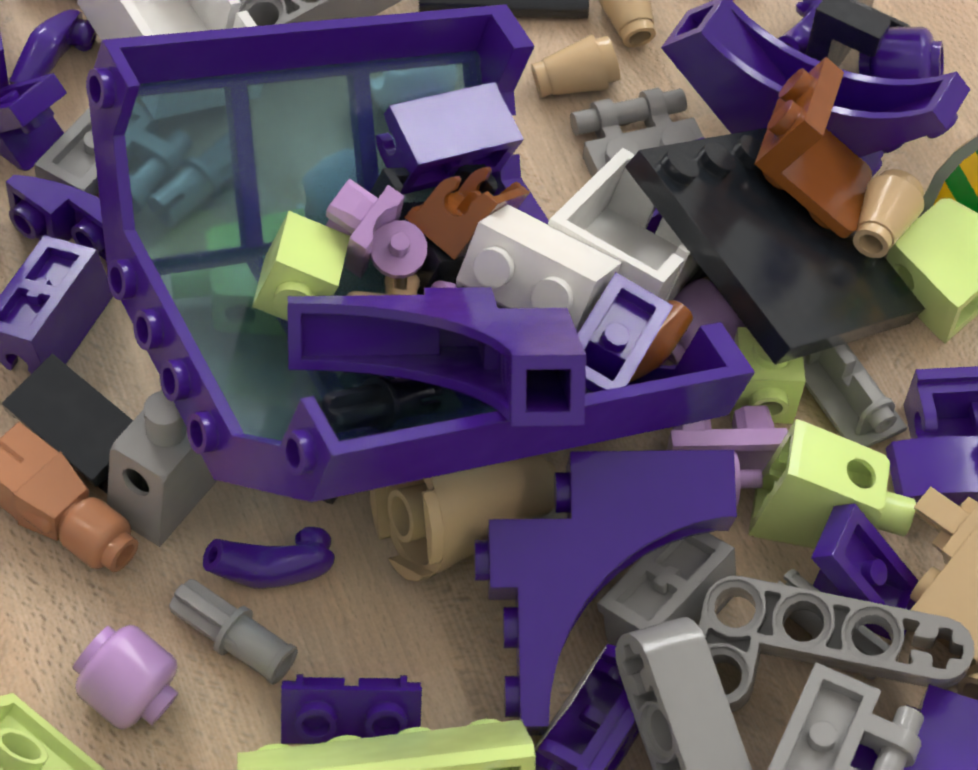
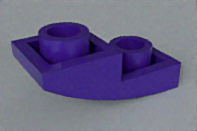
[6,175,106,260]
[885,436,978,506]

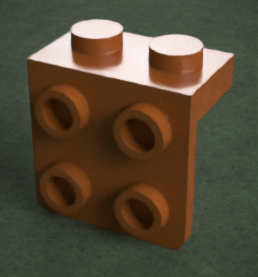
[755,57,872,238]

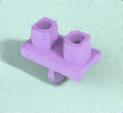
[325,179,427,279]
[667,405,787,506]

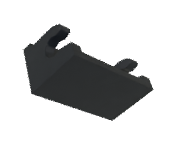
[1,354,133,494]

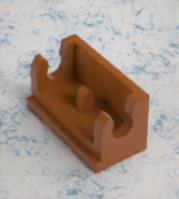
[405,167,530,260]

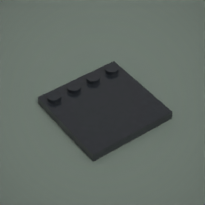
[625,128,925,365]

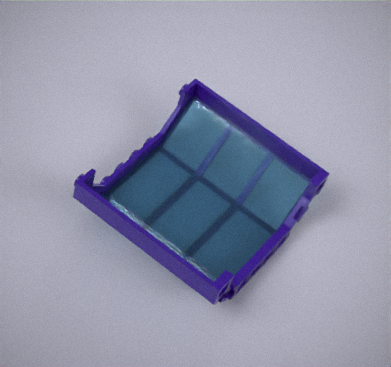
[86,4,755,502]

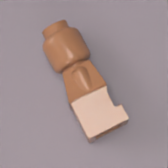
[0,422,139,573]

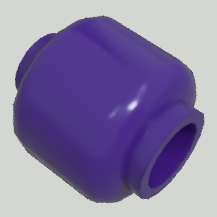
[859,27,944,79]

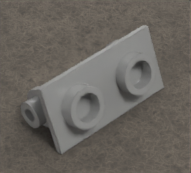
[803,343,907,447]

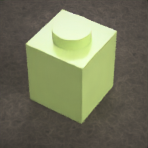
[252,211,350,321]

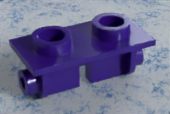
[281,674,422,744]

